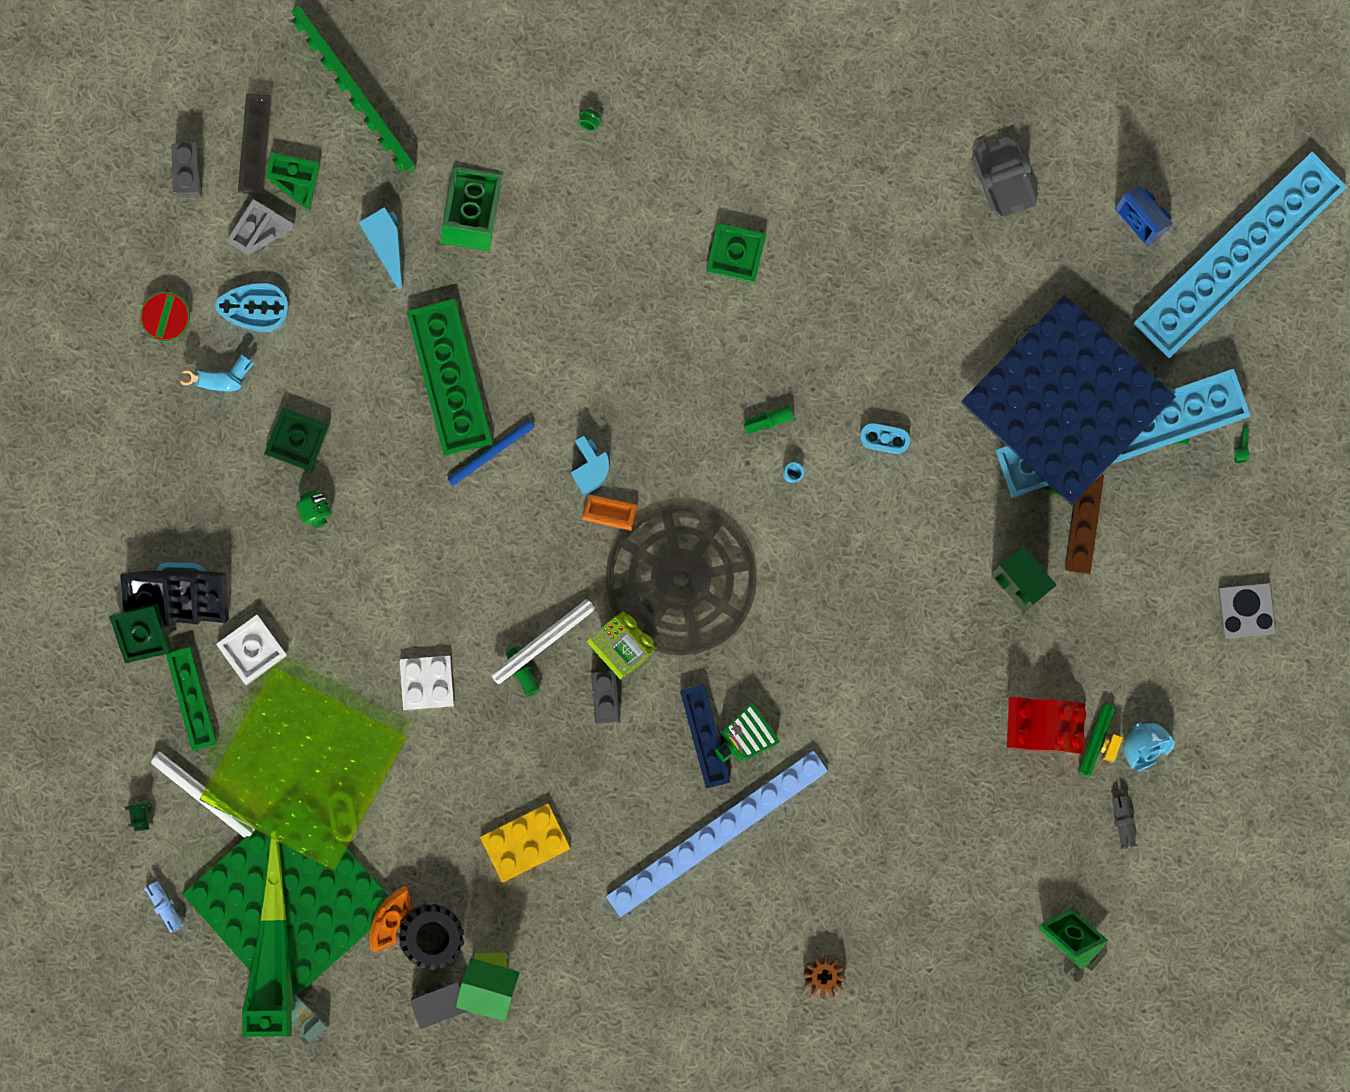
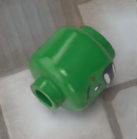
[296,489,333,529]

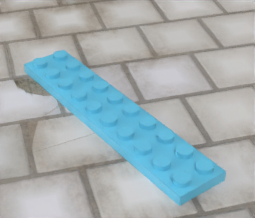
[1133,152,1347,359]
[995,369,1251,498]

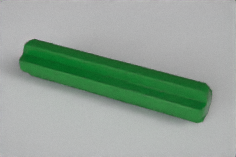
[1078,704,1115,777]

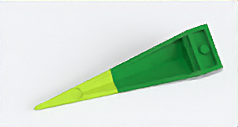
[242,831,294,1037]

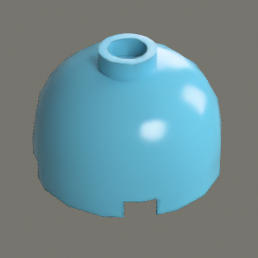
[1123,723,1175,771]

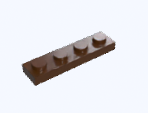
[1065,475,1104,575]

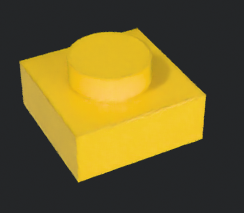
[1100,734,1123,762]

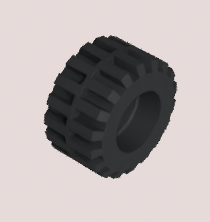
[398,904,464,970]

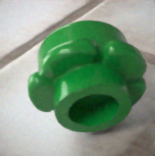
[578,109,602,131]

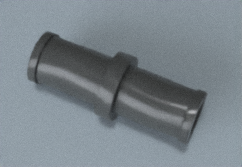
[1112,796,1137,849]

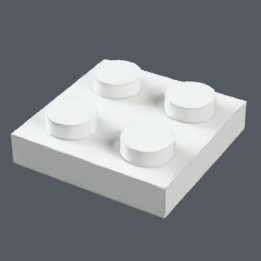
[216,615,287,686]
[400,656,454,710]

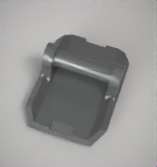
[972,137,1038,219]

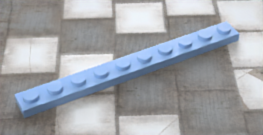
[606,751,828,917]

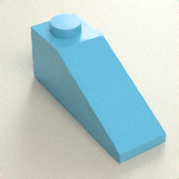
[359,207,403,290]

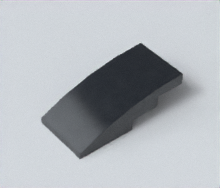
[120,570,229,626]

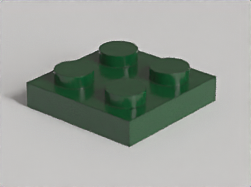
[264,407,330,473]
[109,604,173,663]

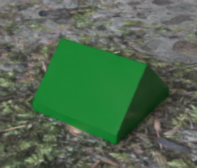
[1038,909,1108,970]
[456,958,520,1022]

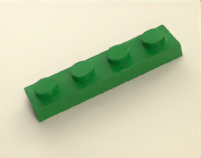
[166,647,217,752]

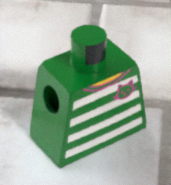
[715,703,780,763]

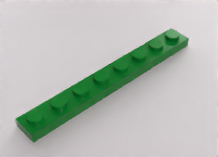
[291,5,416,175]

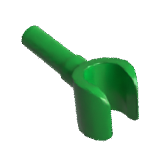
[1234,428,1250,463]

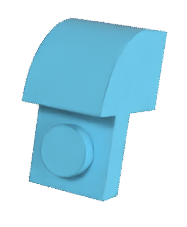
[571,436,609,497]

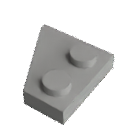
[227,199,295,256]

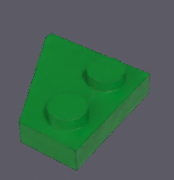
[265,153,320,211]

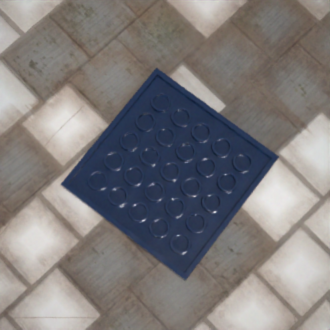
[961,295,1176,506]

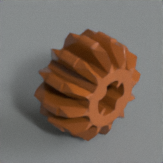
[802,955,846,999]

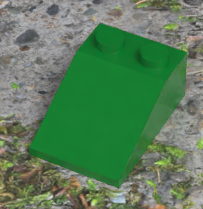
[440,166,503,252]

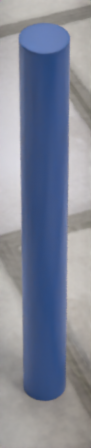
[447,420,534,486]

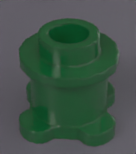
[125,803,153,832]

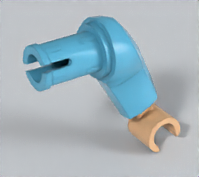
[179,354,254,391]

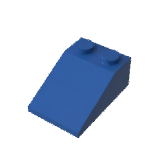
[1115,186,1173,247]

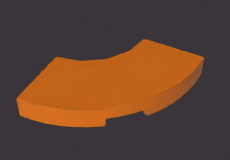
[369,886,413,952]

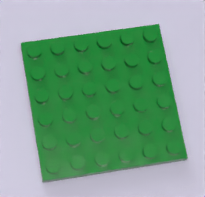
[182,792,389,996]

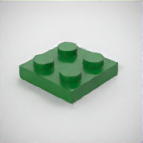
[706,223,766,284]

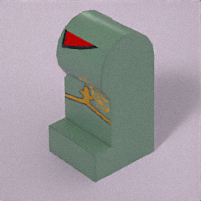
[292,994,329,1043]

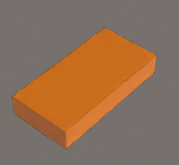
[583,494,638,531]

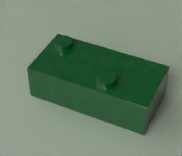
[991,546,1056,613]

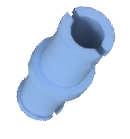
[144,881,184,933]

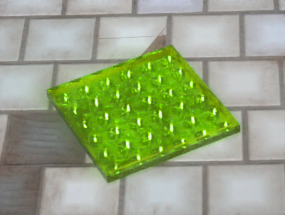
[200,666,408,871]

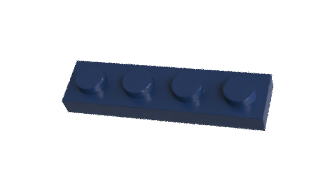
[680,684,730,789]

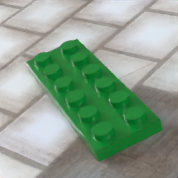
[406,299,493,457]

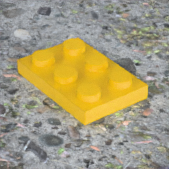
[480,804,571,883]

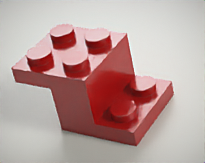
[1006,697,1086,754]

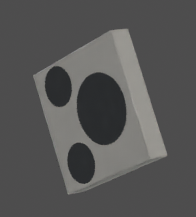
[1219,583,1275,639]

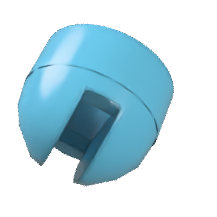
[783,462,804,483]

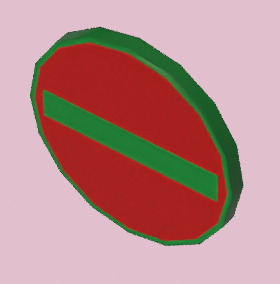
[140,292,190,342]

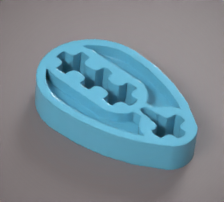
[215,283,289,332]

